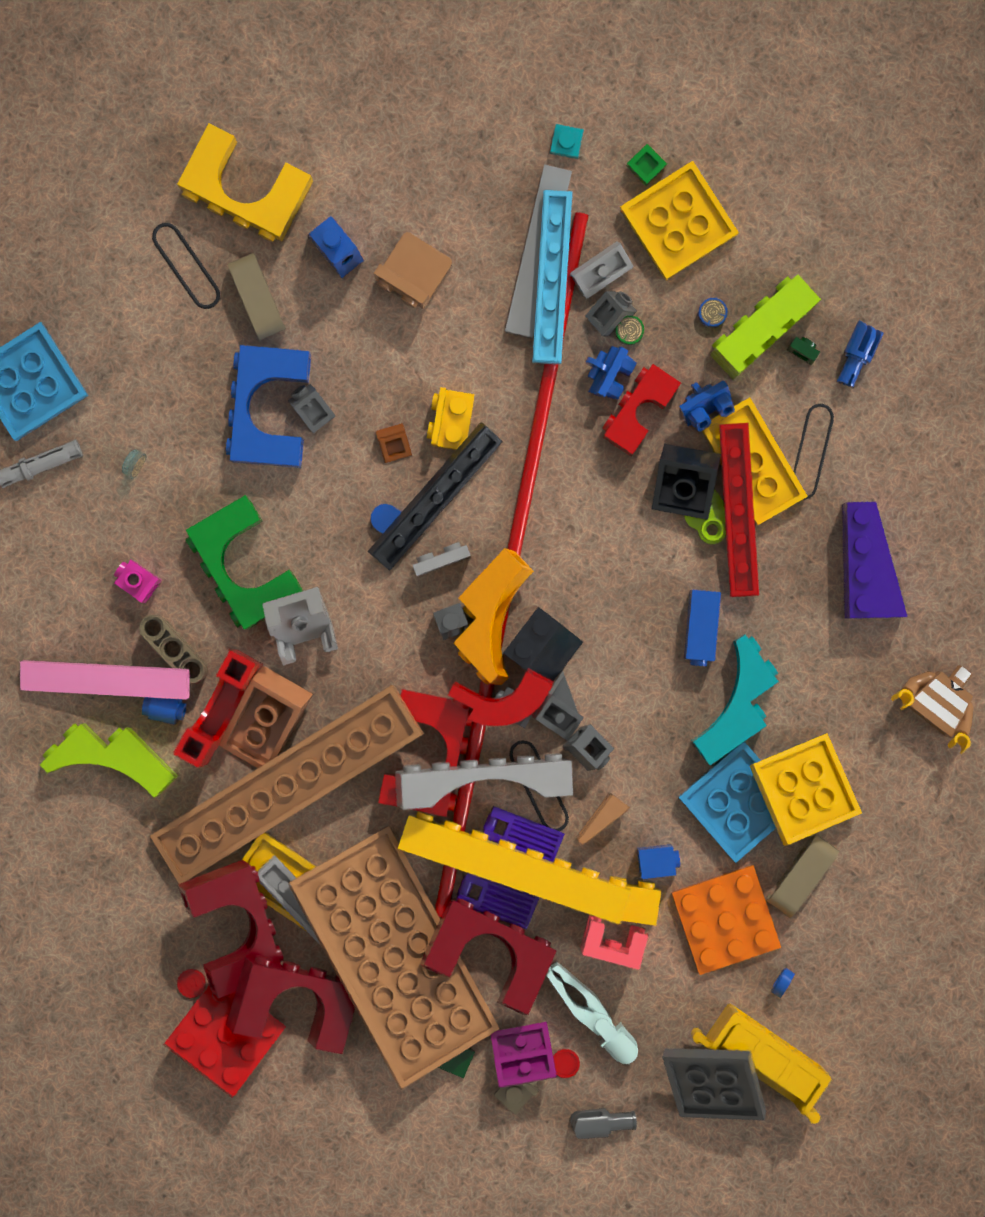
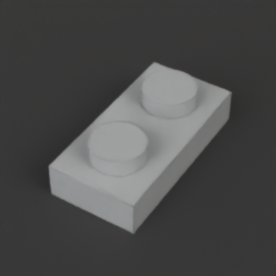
[570,241,634,299]
[412,542,471,577]

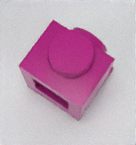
[114,560,162,604]

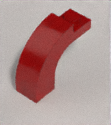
[448,668,554,726]

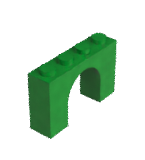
[185,495,303,630]

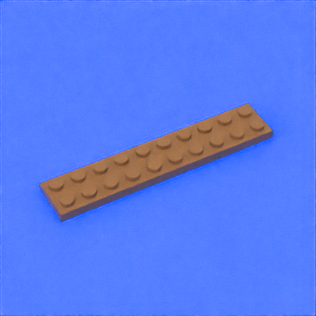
[150,684,424,884]

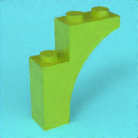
[40,723,178,798]

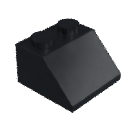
[652,443,721,520]
[503,607,583,681]

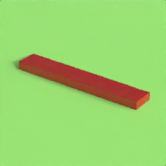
[719,422,760,597]

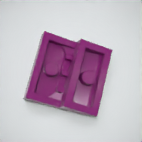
[491,1022,557,1088]

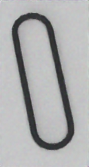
[152,223,220,309]
[793,404,834,500]
[509,740,569,831]

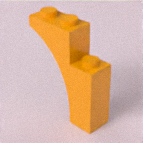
[454,548,534,685]

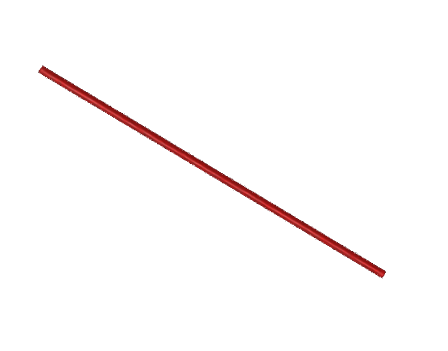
[435,212,589,917]

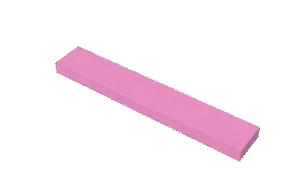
[20,660,189,699]

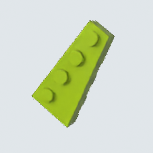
[710,274,821,380]

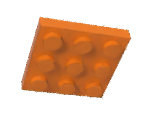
[671,865,781,975]

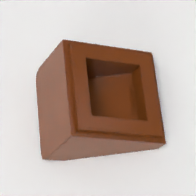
[376,423,412,463]

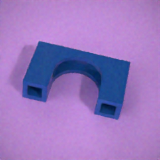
[226,345,311,468]

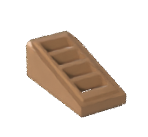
[576,793,630,845]

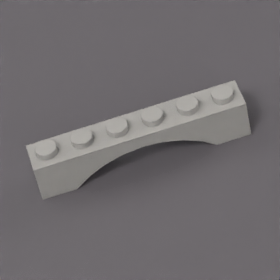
[395,753,573,809]

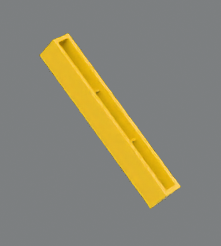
[398,811,631,925]

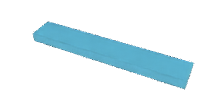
[532,190,573,364]

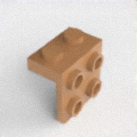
[374,232,452,310]

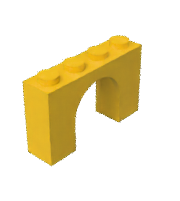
[177,123,313,242]

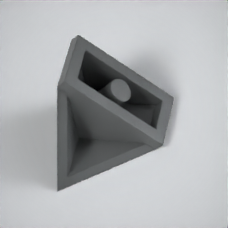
[532,671,584,741]

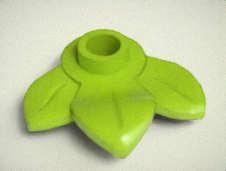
[684,489,726,544]

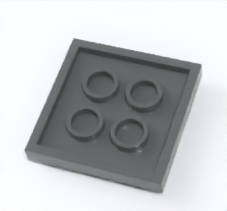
[662,1048,766,1120]

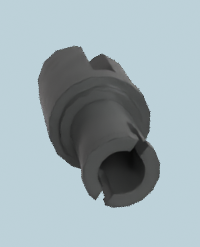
[570,1108,637,1139]

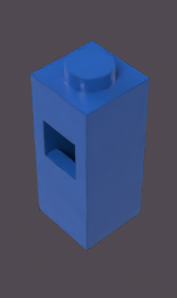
[684,590,721,667]

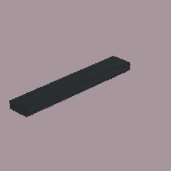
[367,422,503,571]

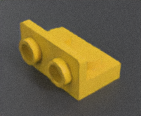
[427,387,475,450]

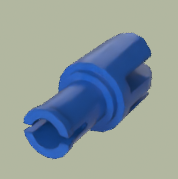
[837,320,884,388]

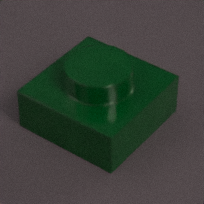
[787,337,820,365]

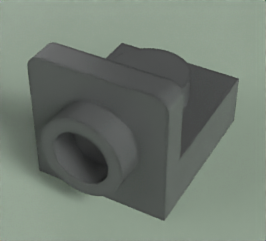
[585,291,637,336]
[288,384,335,433]

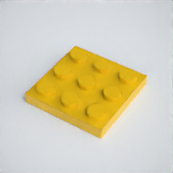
[620,161,739,281]
[749,733,862,846]

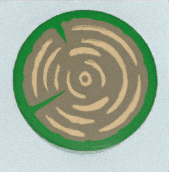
[615,316,644,345]

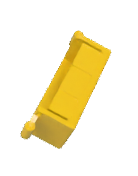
[691,1003,832,1124]

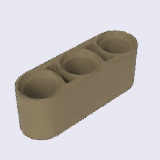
[227,253,286,340]
[139,615,208,683]
[766,834,839,918]

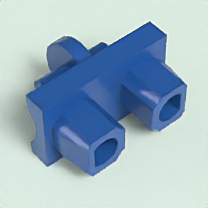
[585,346,636,400]
[679,380,735,432]

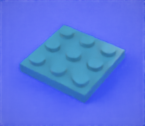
[0,322,89,442]
[678,741,776,863]

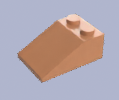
[219,666,313,768]

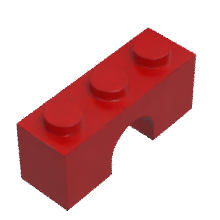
[602,364,681,456]

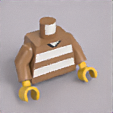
[891,665,974,754]

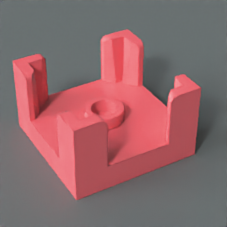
[580,914,648,970]

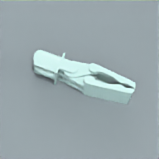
[547,962,638,1064]

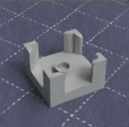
[263,587,338,666]

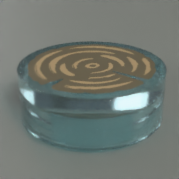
[122,449,147,479]

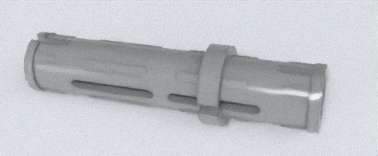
[0,439,83,488]

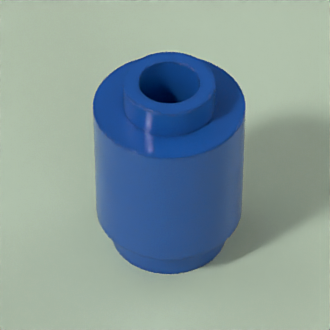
[142,697,187,725]

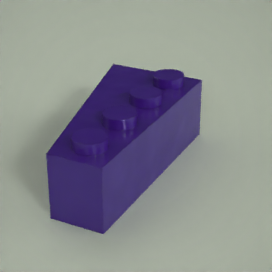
[842,502,908,619]

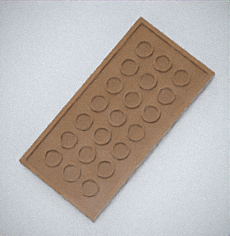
[287,826,500,1089]

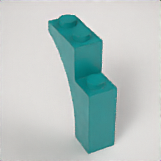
[691,634,778,765]

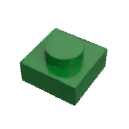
[626,144,667,186]

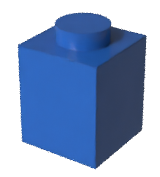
[637,844,680,879]

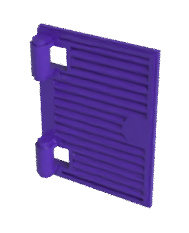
[456,806,565,930]

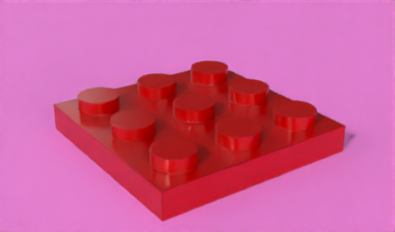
[163,986,286,1098]

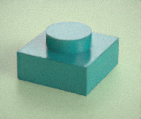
[550,124,584,159]

